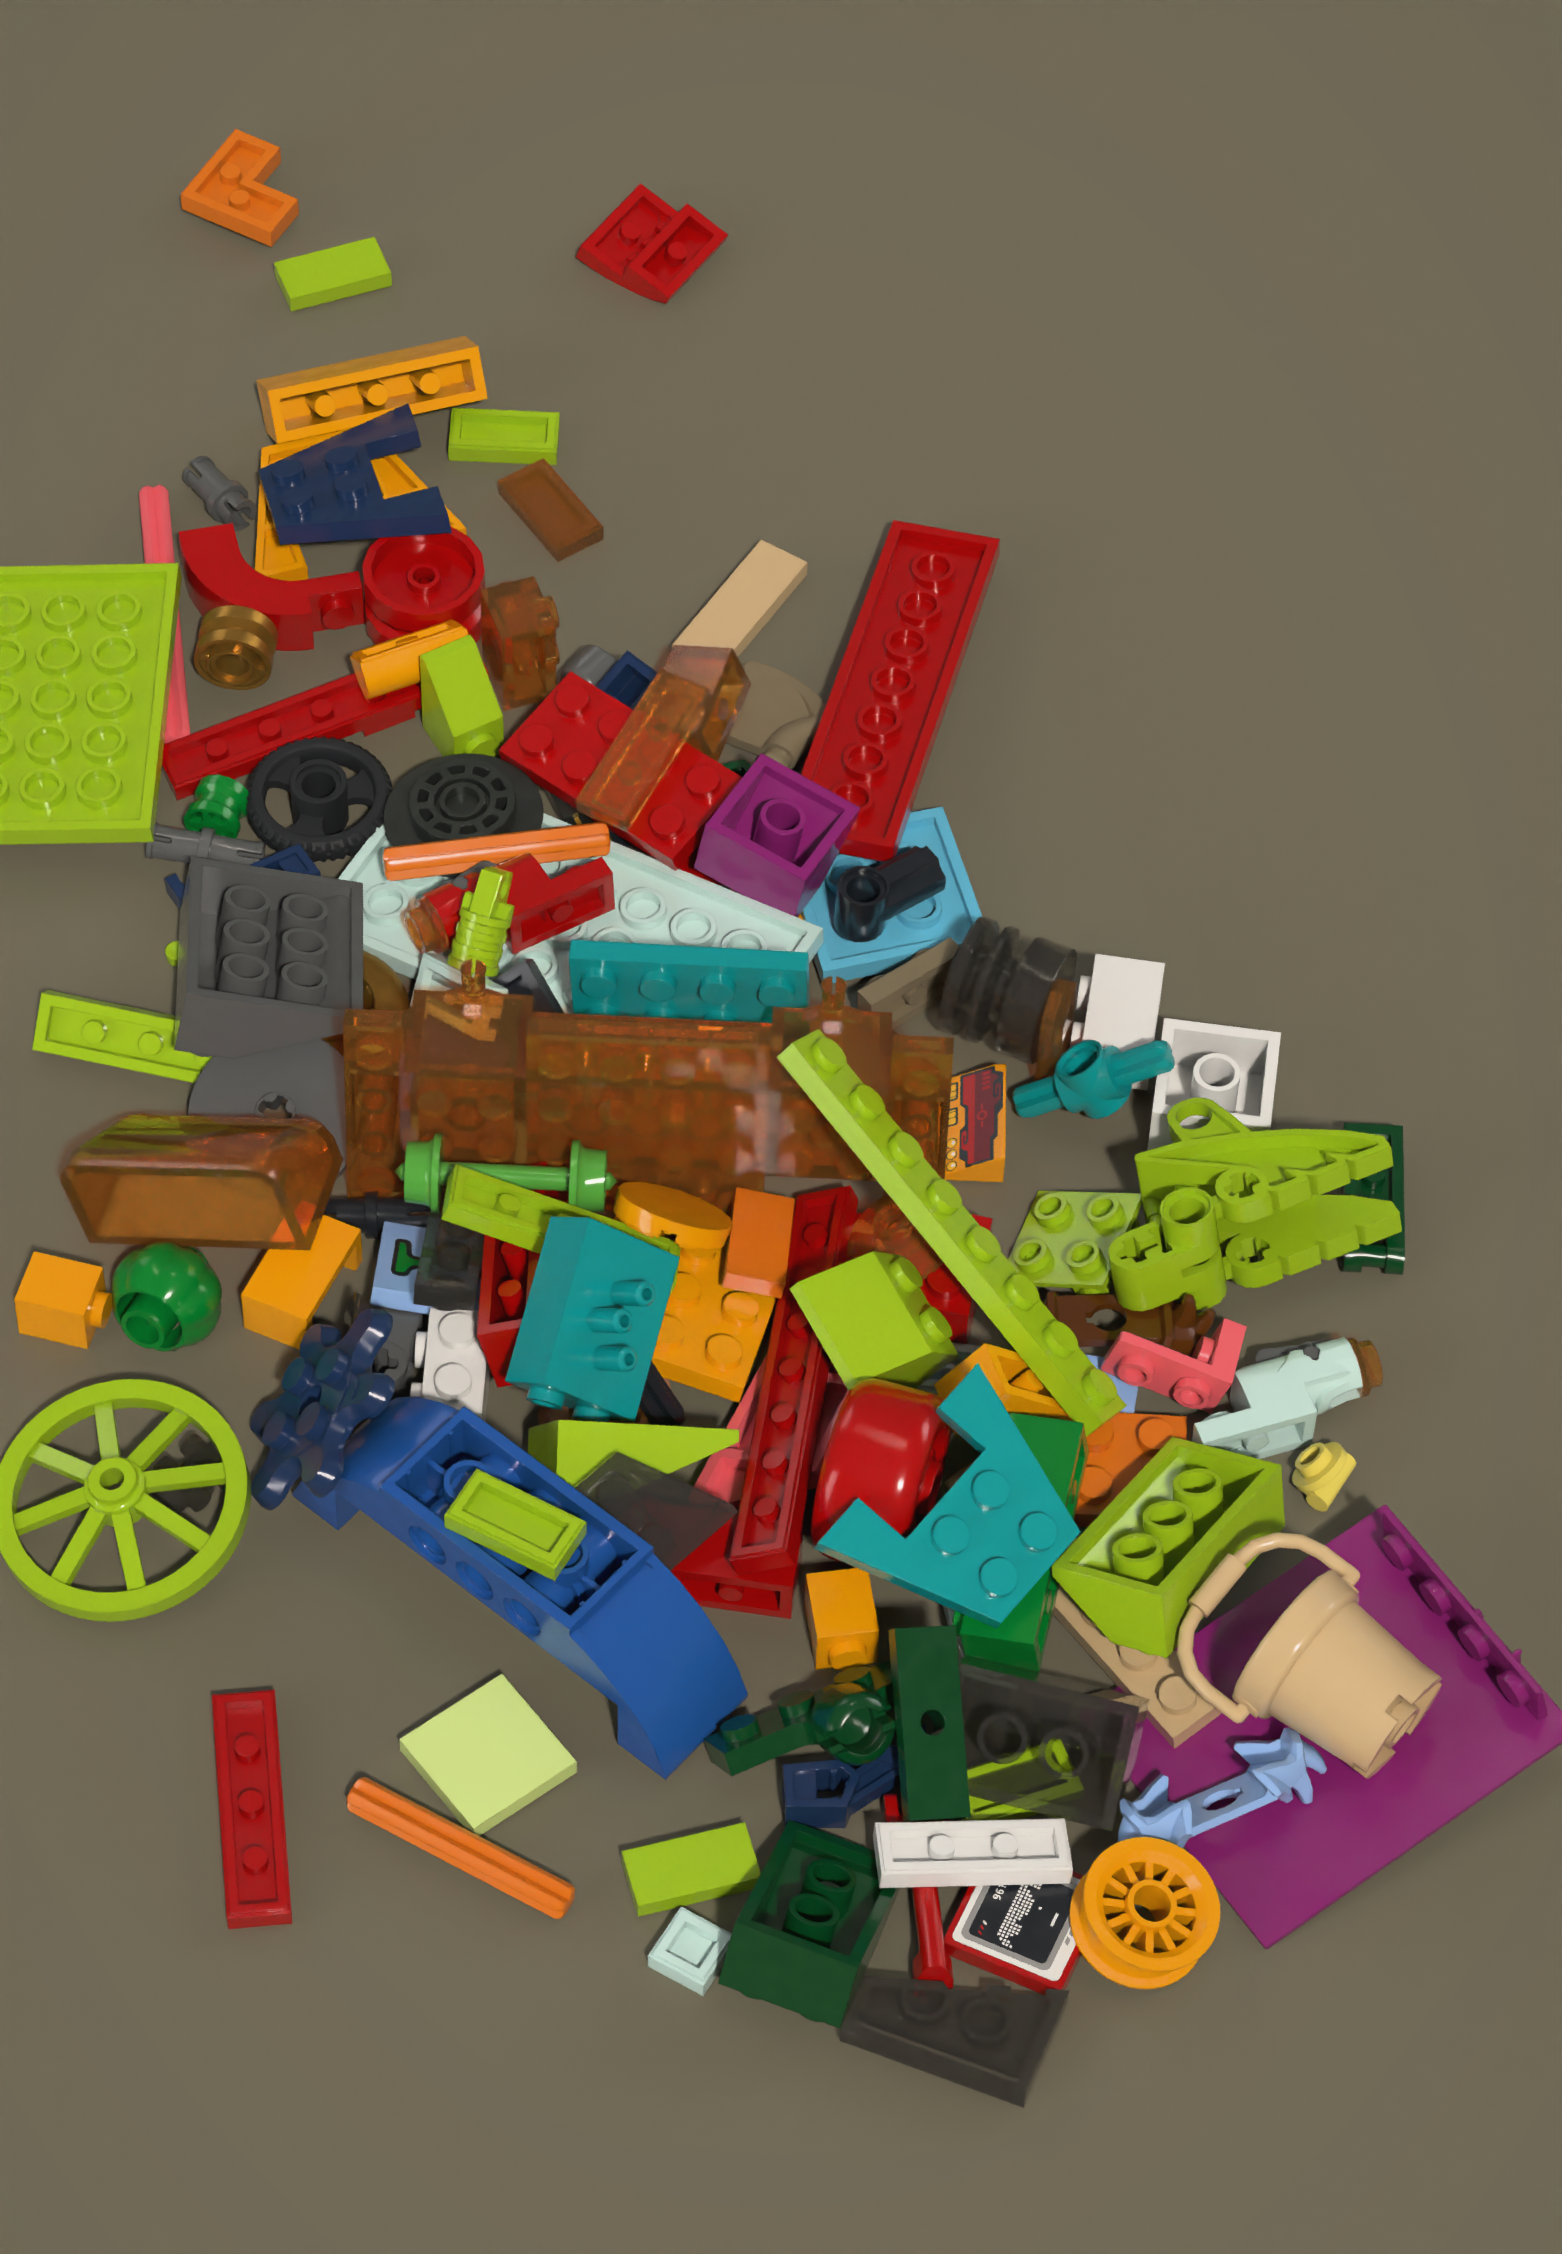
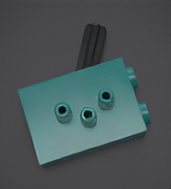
[505,1216,685,1426]

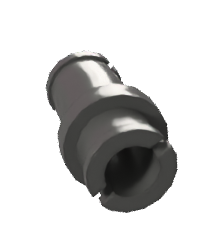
[182,456,257,531]

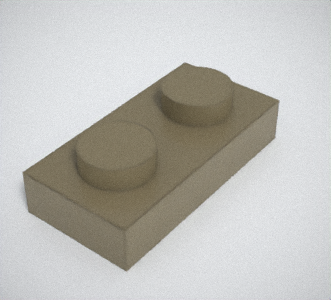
[857,937,964,1042]

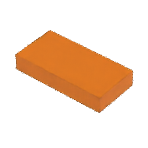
[722,1187,795,1299]

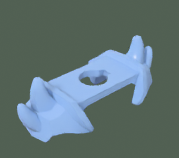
[1118,1728,1327,1848]

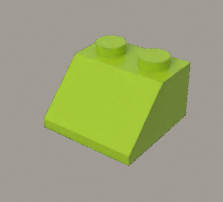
[789,1251,959,1391]

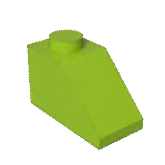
[420,634,504,757]

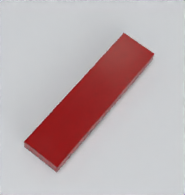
[212,1689,292,1929]

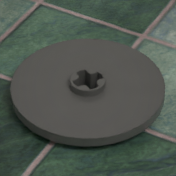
[188,1039,366,1203]

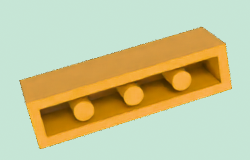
[256,336,488,444]

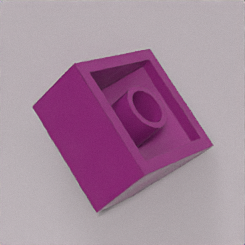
[694,753,860,917]

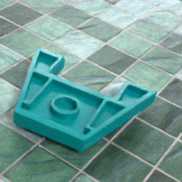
[813,1363,1080,1629]

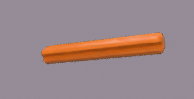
[382,822,611,881]
[346,1777,575,1919]

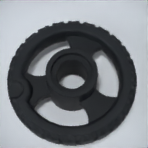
[246,737,393,862]

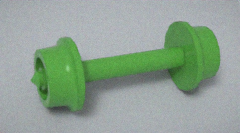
[395,1133,618,1213]

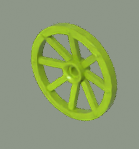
[0,1379,251,1622]

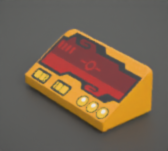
[944,1064,1006,1182]

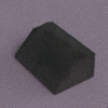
[959,1655,1150,1831]

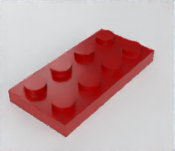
[498,671,742,871]

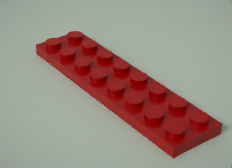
[801,520,1000,862]

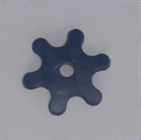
[250,1309,395,1511]

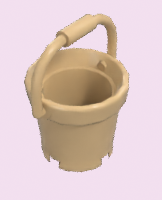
[1177,1532,1442,1779]

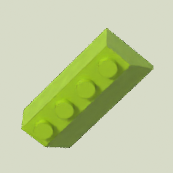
[1052,1437,1285,1658]

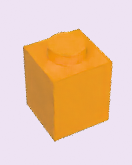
[14,1251,113,1349]
[804,1568,879,1671]

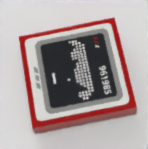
[944,1871,1084,2002]

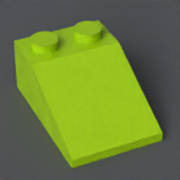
[528,1420,739,1505]

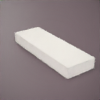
[873,1818,1073,1888]

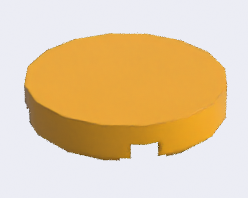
[613,1182,733,1251]

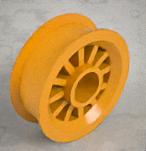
[1069,1837,1221,1990]

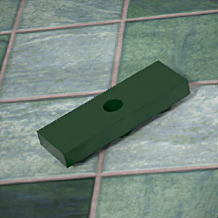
[888,1625,971,1822]

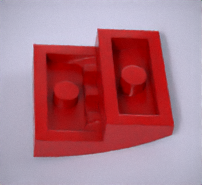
[576,183,728,304]

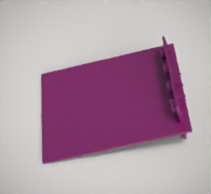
[1080,1505,1562,1949]

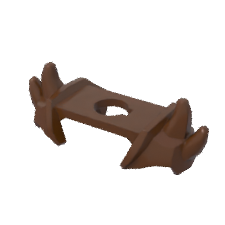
[1043,1291,1216,1357]

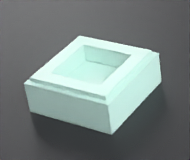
[648,1907,732,1996]

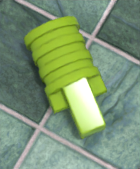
[447,866,515,977]

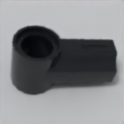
[834,846,946,942]

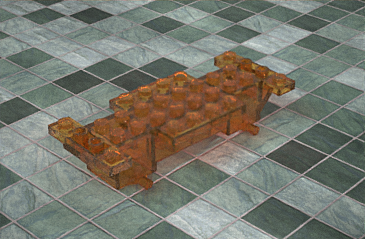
[343,959,954,1216]

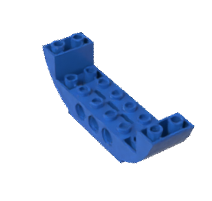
[293,1397,748,1780]

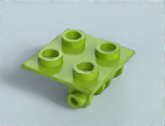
[1008,1190,1142,1295]

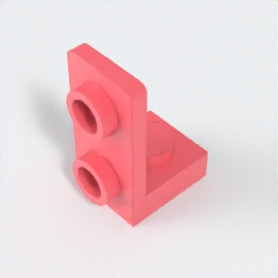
[1101,1318,1247,1414]

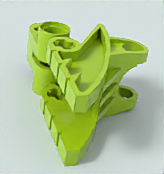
[1108,1098,1402,1311]

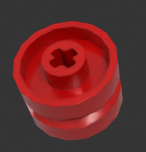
[362,526,486,645]

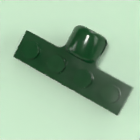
[703,1658,896,1777]

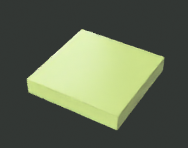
[399,1674,577,1836]

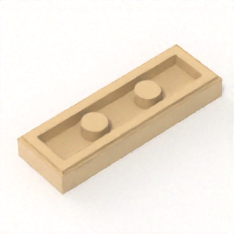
[672,539,808,681]

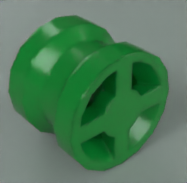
[183,775,249,838]

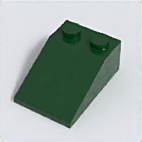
[718,1820,900,2029]

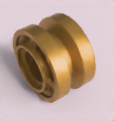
[194,605,278,690]

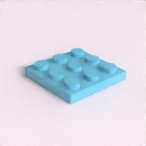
[800,806,990,985]

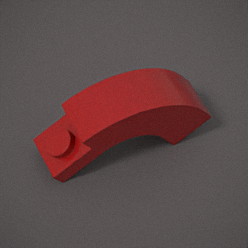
[178,523,365,651]

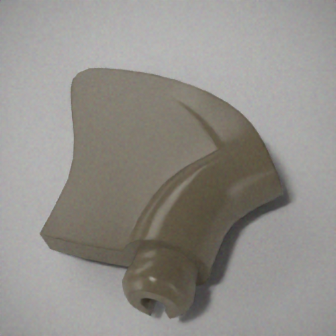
[724,660,826,770]

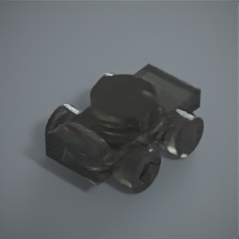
[152,1434,226,1515]

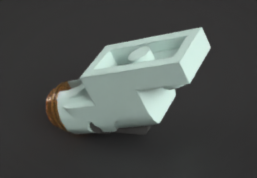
[1192,1337,1383,1459]

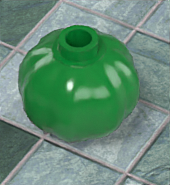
[112,1241,222,1352]

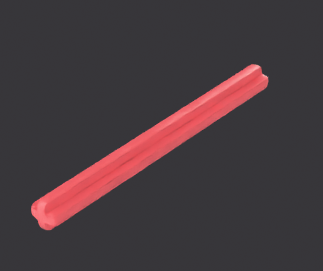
[139,484,190,744]

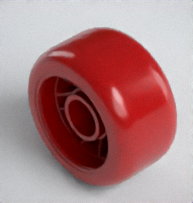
[811,1378,951,1563]

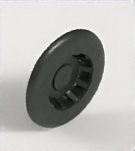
[384,754,544,878]

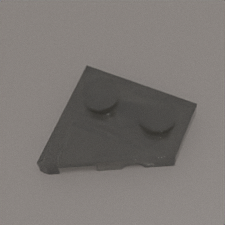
[573,1452,738,1571]

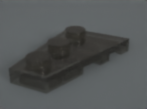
[840,1976,1070,2108]

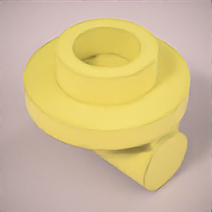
[1292,1442,1356,1512]

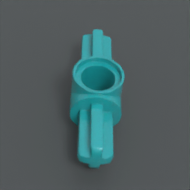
[1012,1040,1175,1119]

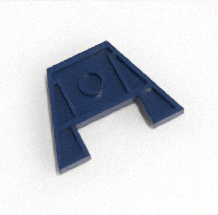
[258,403,452,545]

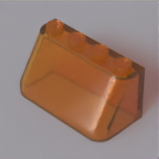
[60,1114,343,1250]

